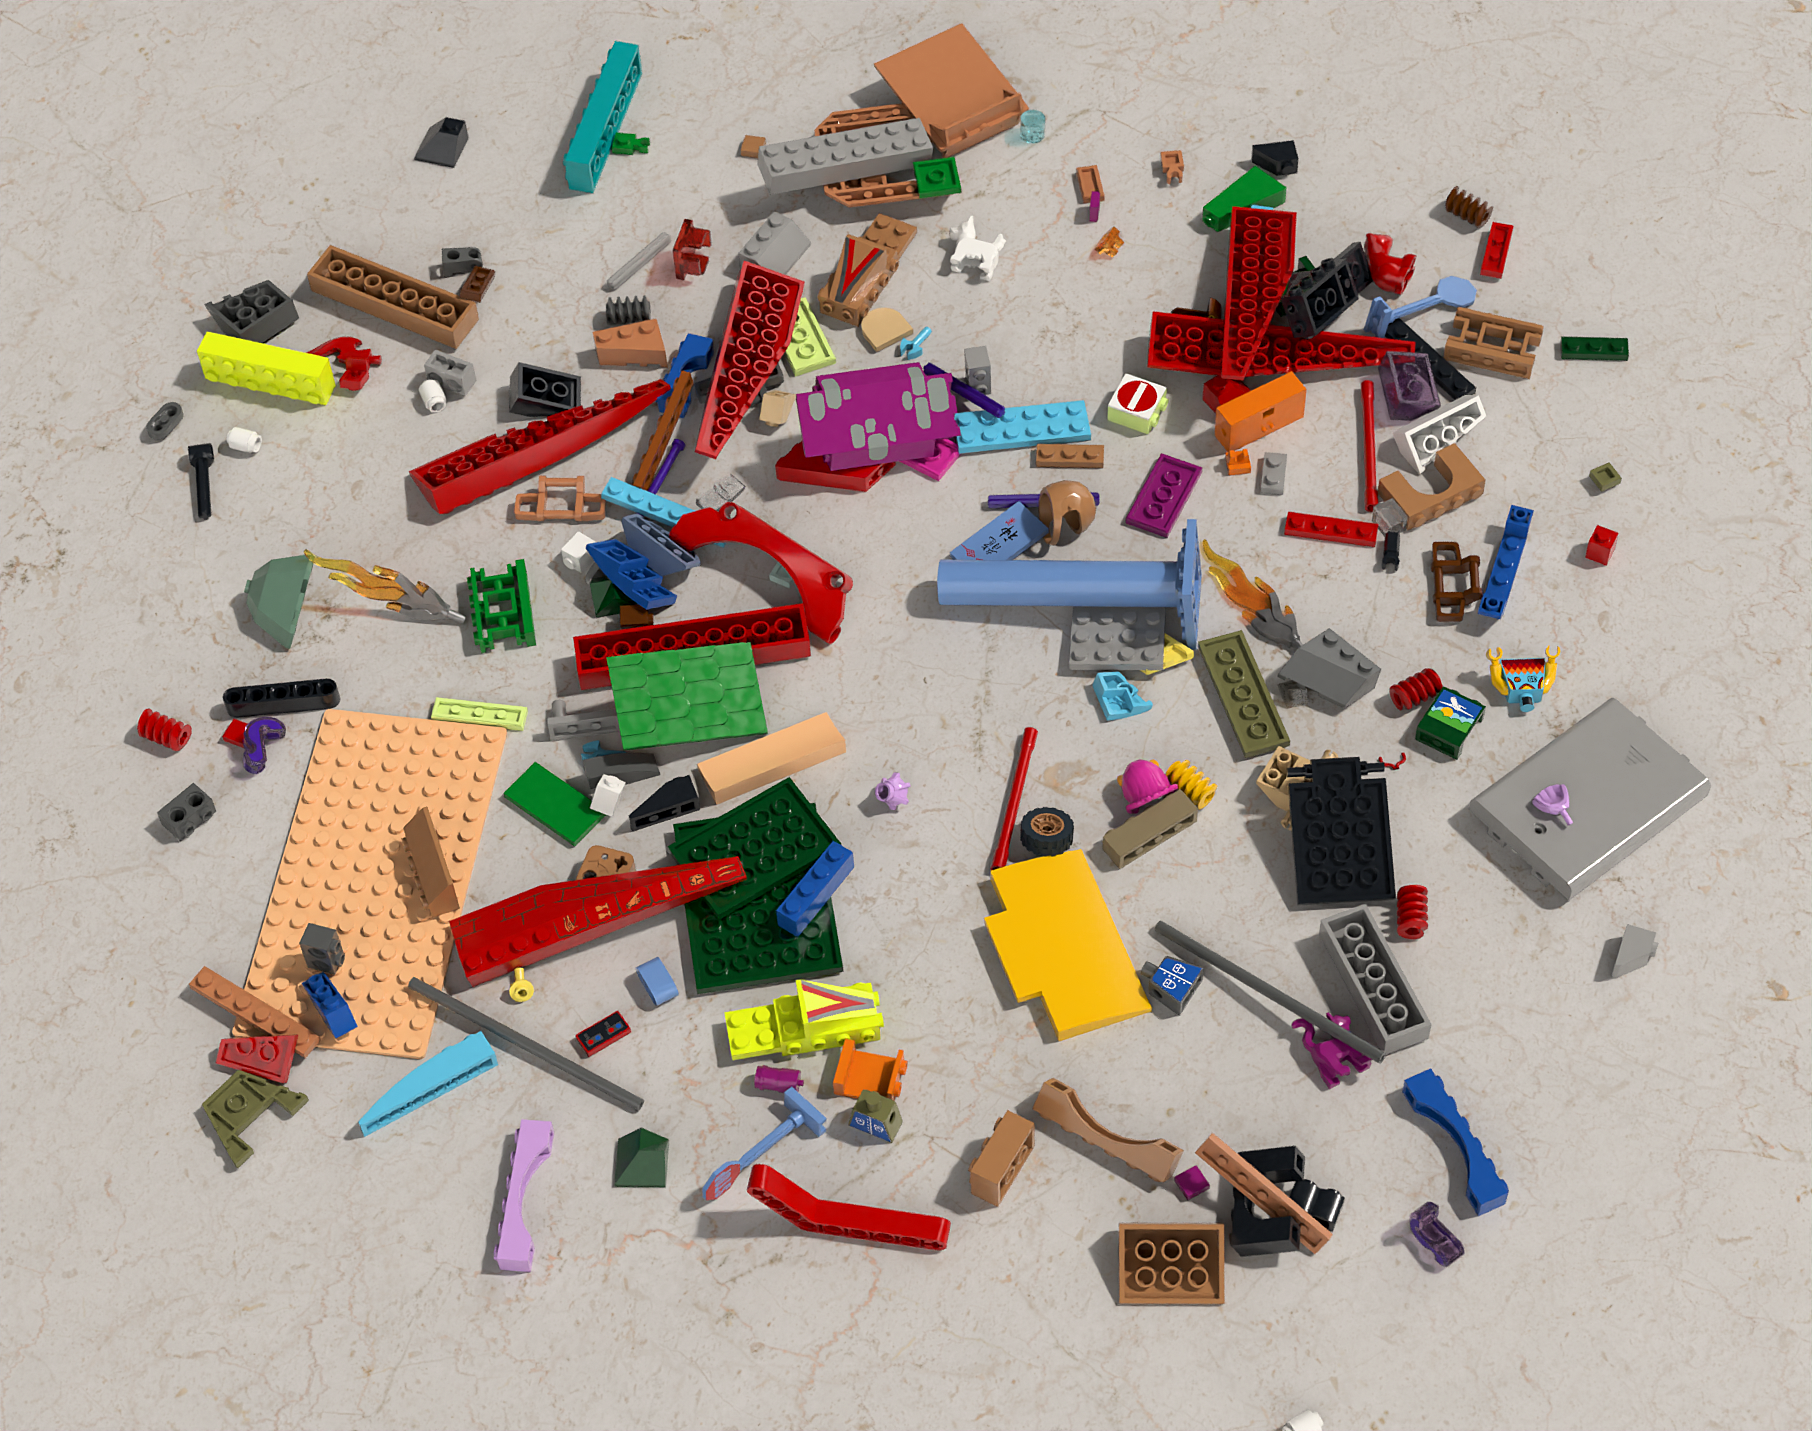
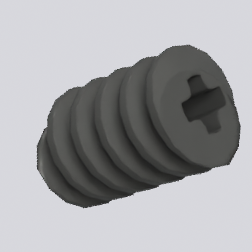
[606,295,651,325]

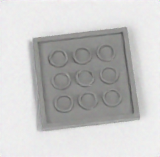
[1069,606,1166,670]

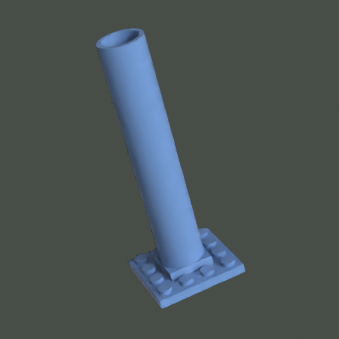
[937,519,1202,650]

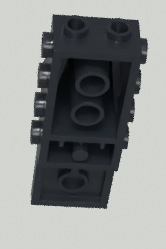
[1281,242,1373,339]

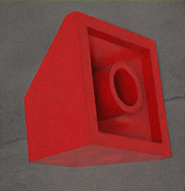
[1202,374,1251,414]

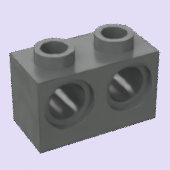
[157,783,216,841]
[299,923,345,975]

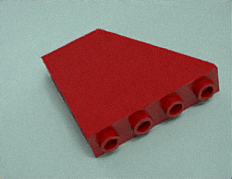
[775,441,896,492]

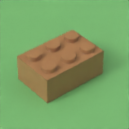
[968,1110,1035,1207]

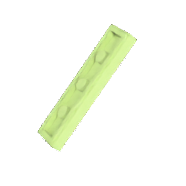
[431,697,528,731]

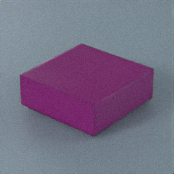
[1090,191,1100,222]
[1174,1165,1210,1200]

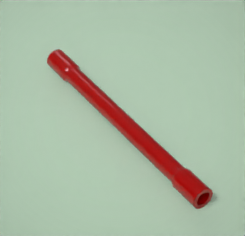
[1361,380,1379,512]
[990,727,1038,871]

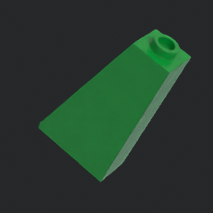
[1202,166,1287,232]

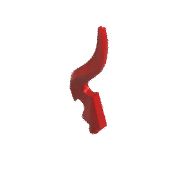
[306,336,382,369]

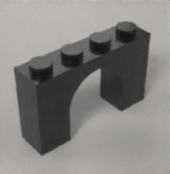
[1229,1145,1305,1257]

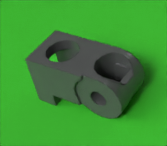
[442,247,483,277]

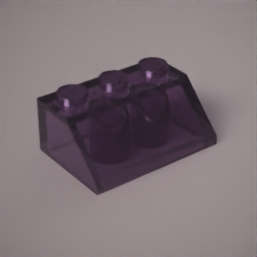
[1378,351,1441,421]

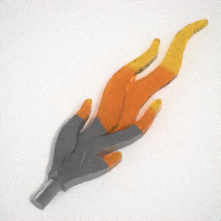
[1203,539,1303,651]
[304,549,466,624]

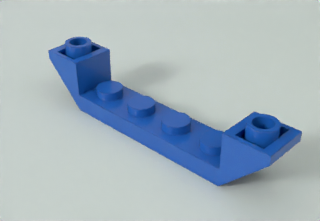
[1478,505,1534,620]

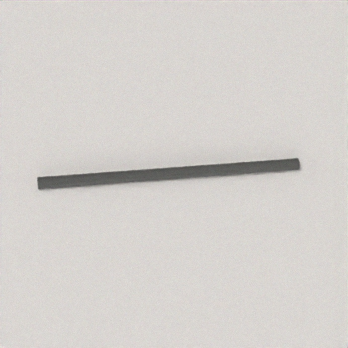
[1155,921,1386,1064]
[408,977,644,1111]

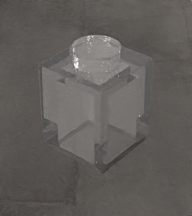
[1372,498,1408,537]

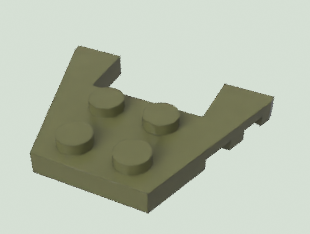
[202,1070,309,1169]

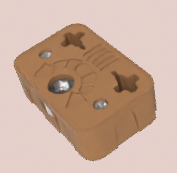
[576,845,636,880]

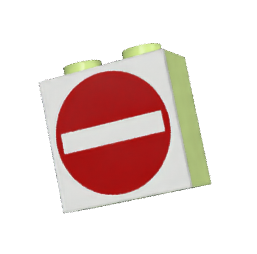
[1108,374,1169,434]

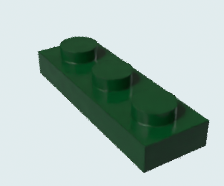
[1560,336,1629,361]

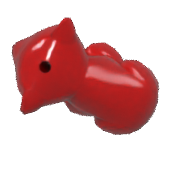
[1364,233,1417,296]

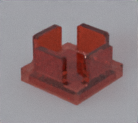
[672,219,712,280]

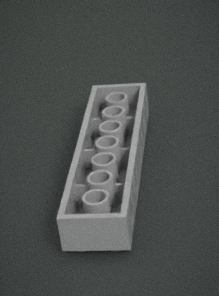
[757,118,933,195]

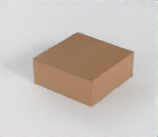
[741,135,766,158]

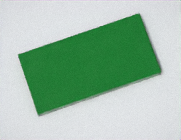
[503,762,606,847]

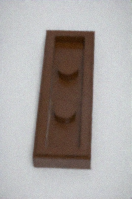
[459,266,496,303]

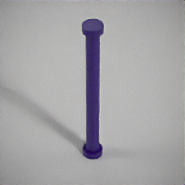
[635,439,685,517]

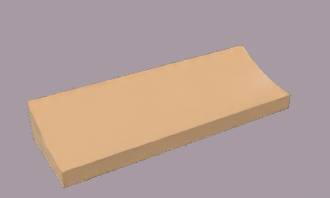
[697,712,846,805]

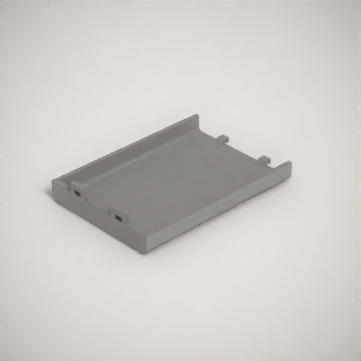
[1469,698,1711,900]

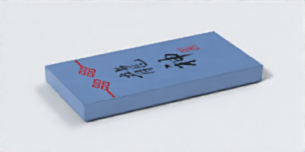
[950,501,1049,560]

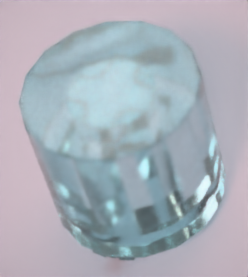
[1020,110,1046,143]

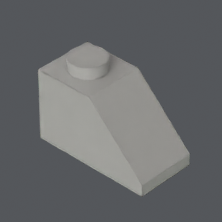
[1611,924,1658,978]

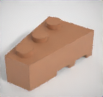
[593,318,668,368]

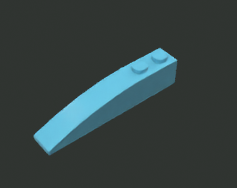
[358,1031,498,1137]

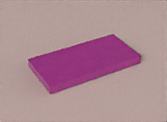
[1126,453,1203,538]

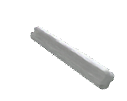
[607,232,671,290]

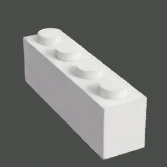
[1392,395,1486,474]

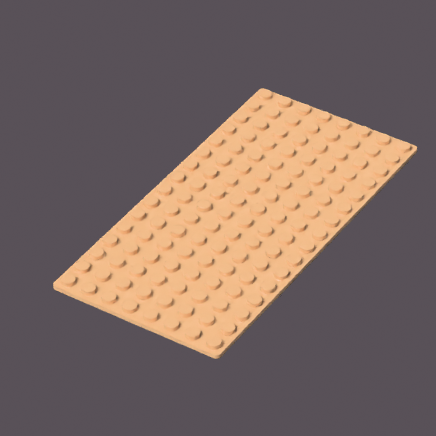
[232,709,507,1059]

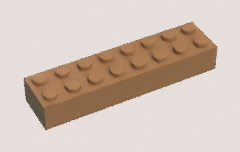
[307,245,479,349]

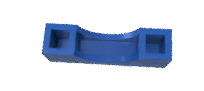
[656,333,714,418]

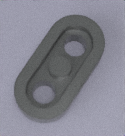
[146,402,184,440]

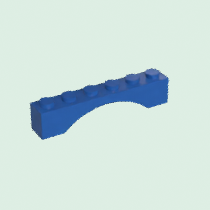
[1402,1068,1509,1216]

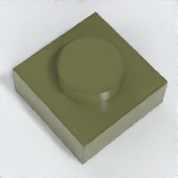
[1589,462,1622,492]

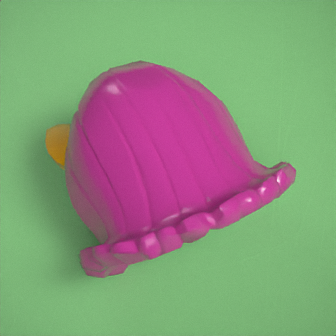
[1117,759,1178,814]

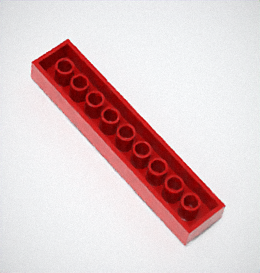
[573,603,811,690]

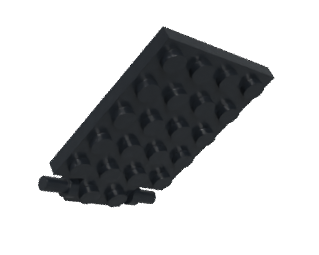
[1286,757,1396,905]

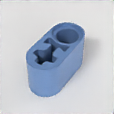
[635,957,679,1006]

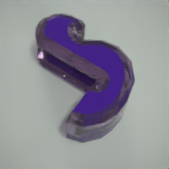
[242,717,286,774]
[1409,1201,1465,1267]

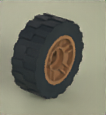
[1020,807,1074,857]

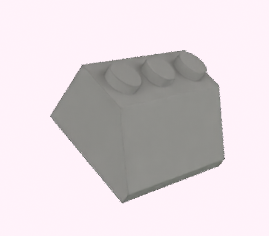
[738,212,811,275]

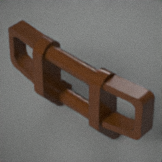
[1431,542,1483,622]

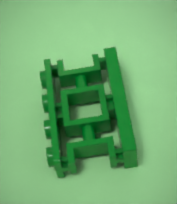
[467,559,536,653]

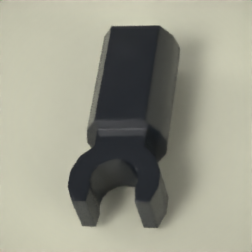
[1381,532,1400,571]

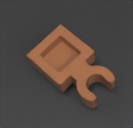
[1160,150,1184,184]

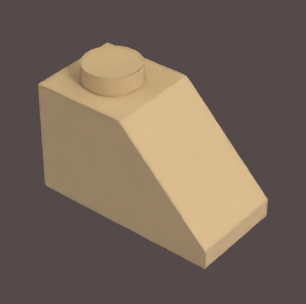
[759,390,796,427]

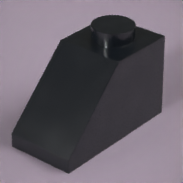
[1251,140,1299,176]

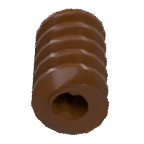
[1445,186,1493,228]

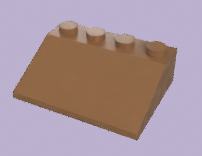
[1119,1222,1225,1304]

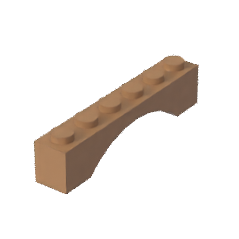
[1032,1078,1184,1183]

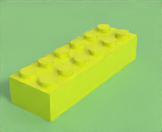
[197,332,336,405]

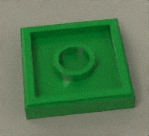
[913,157,961,199]

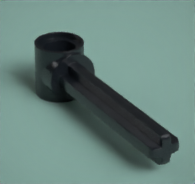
[188,443,214,520]

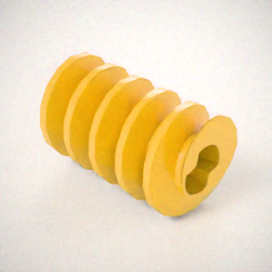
[1165,760,1217,810]

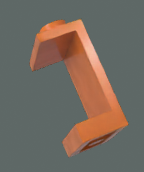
[833,1039,908,1101]

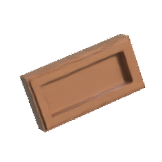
[1076,165,1105,204]

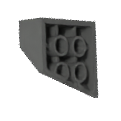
[204,280,299,343]
[1277,628,1381,709]

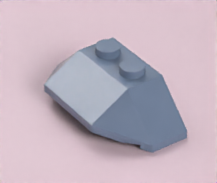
[621,514,701,576]

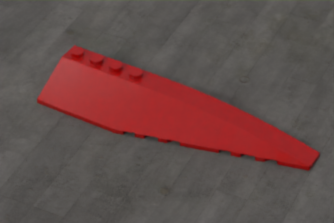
[1221,206,1297,380]
[694,261,805,459]
[409,379,671,514]

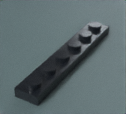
[1385,318,1476,400]

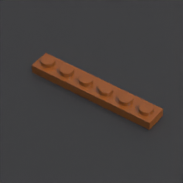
[632,370,694,491]

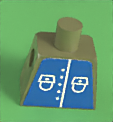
[849,1089,903,1143]

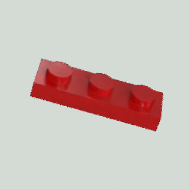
[1480,222,1514,279]

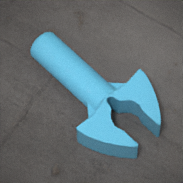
[900,327,932,360]
[581,740,626,760]

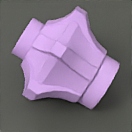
[875,772,911,810]

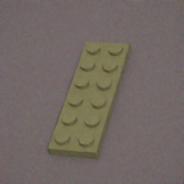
[1198,630,1290,758]

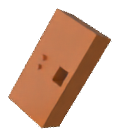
[1214,371,1307,452]

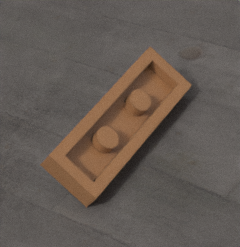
[1036,444,1104,468]

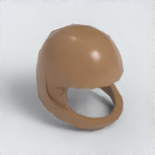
[1038,480,1096,546]

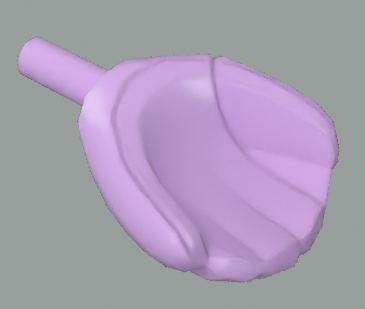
[1532,784,1573,826]

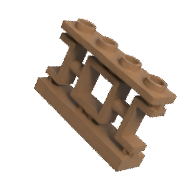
[1443,307,1544,379]

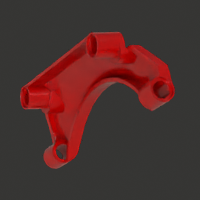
[669,502,853,644]

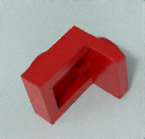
[339,357,369,391]

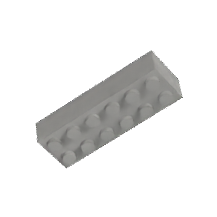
[1319,904,1432,1055]

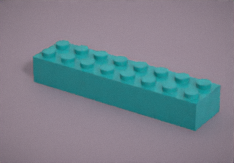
[563,41,642,193]

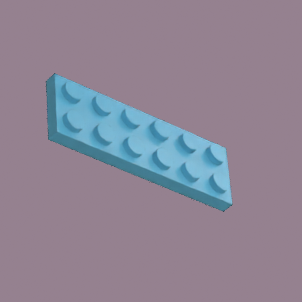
[954,400,1091,454]

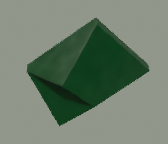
[589,576,638,618]
[615,1128,669,1187]

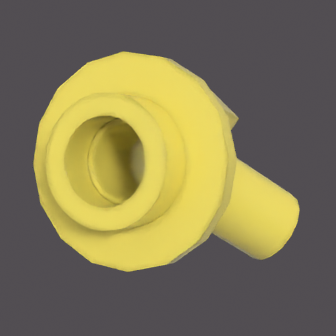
[509,968,534,1002]

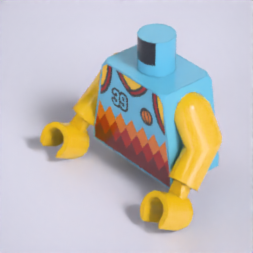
[1486,645,1560,712]

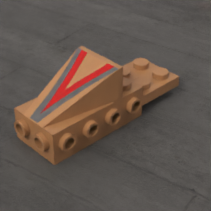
[818,213,917,327]

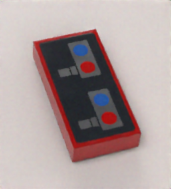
[575,1010,631,1057]

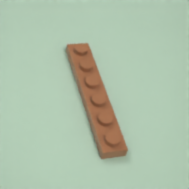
[189,966,321,1059]
[1195,1133,1333,1254]

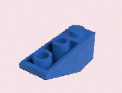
[302,971,358,1038]

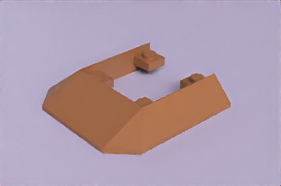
[814,103,953,208]

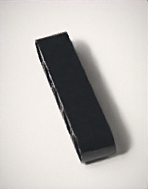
[222,678,341,718]

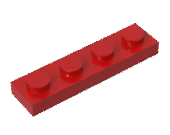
[1284,511,1379,547]

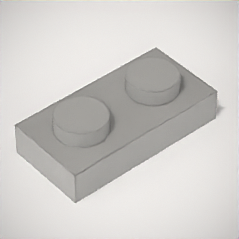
[1260,452,1287,495]

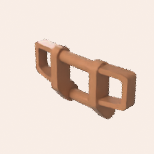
[514,475,606,521]

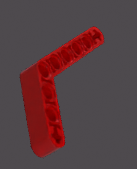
[747,1164,951,1250]

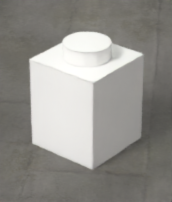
[561,531,596,573]
[590,774,626,817]

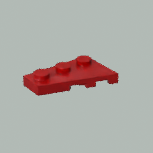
[216,1034,299,1084]

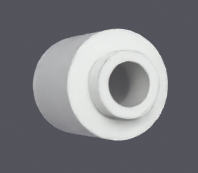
[419,379,447,413]
[227,427,262,453]
[1282,1409,1324,1431]

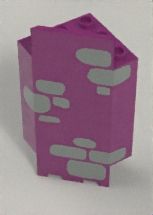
[796,362,961,471]

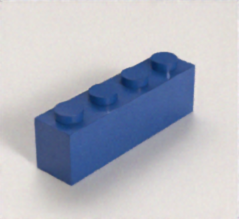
[776,841,854,937]

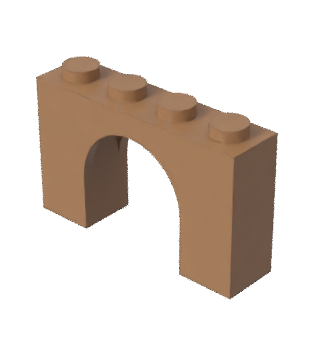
[1378,443,1486,530]

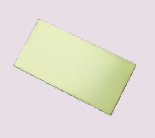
[784,297,836,377]

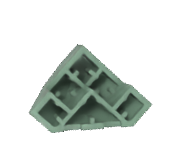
[244,554,315,649]

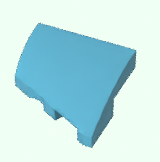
[1092,671,1153,721]

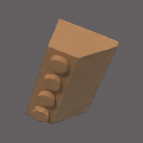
[401,806,460,918]

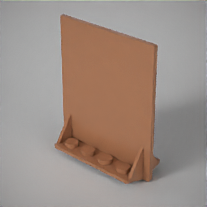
[874,23,1029,158]

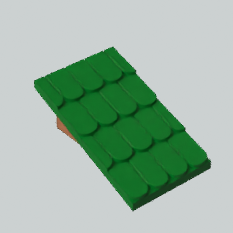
[606,642,768,750]

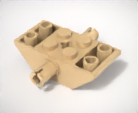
[1256,746,1338,830]

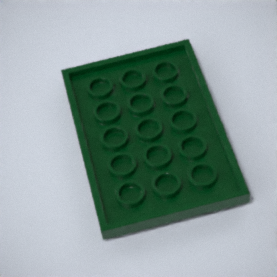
[667,777,842,920]

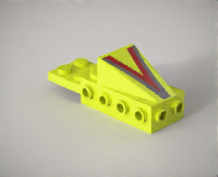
[724,979,884,1060]

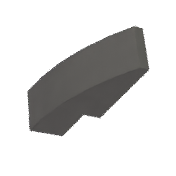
[583,753,660,789]

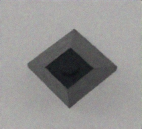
[415,117,469,168]

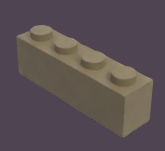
[1103,789,1198,869]

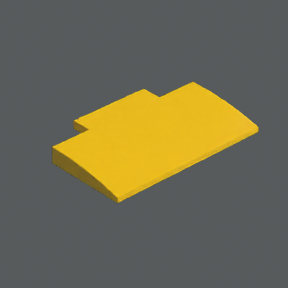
[984,849,1152,1041]

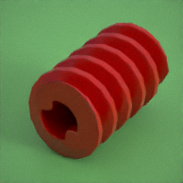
[1389,668,1443,710]
[137,708,192,751]
[1397,885,1428,939]

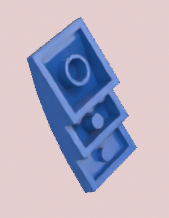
[586,539,677,610]

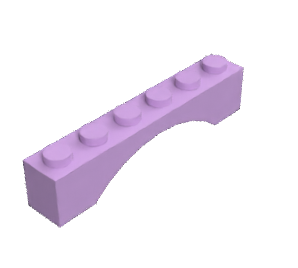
[494,1119,554,1272]

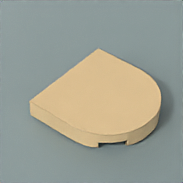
[861,308,913,352]

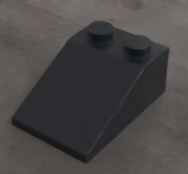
[509,362,581,417]

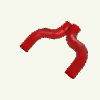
[1378,752,1406,770]

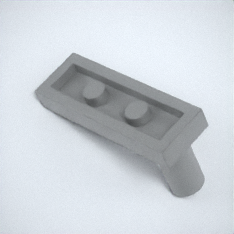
[547,699,620,741]

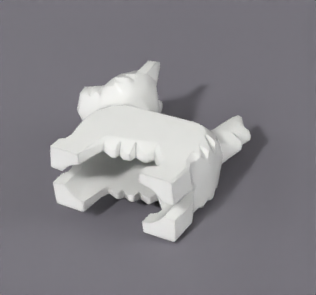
[950,215,1006,281]

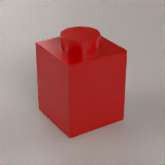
[1585,525,1619,566]

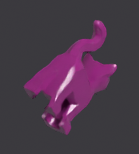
[1291,1012,1372,1089]

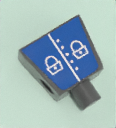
[1140,956,1204,1016]

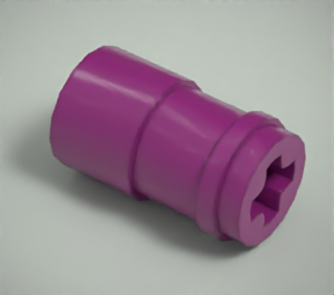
[754,1065,804,1093]

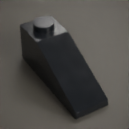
[628,775,700,832]

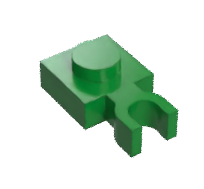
[612,132,651,155]

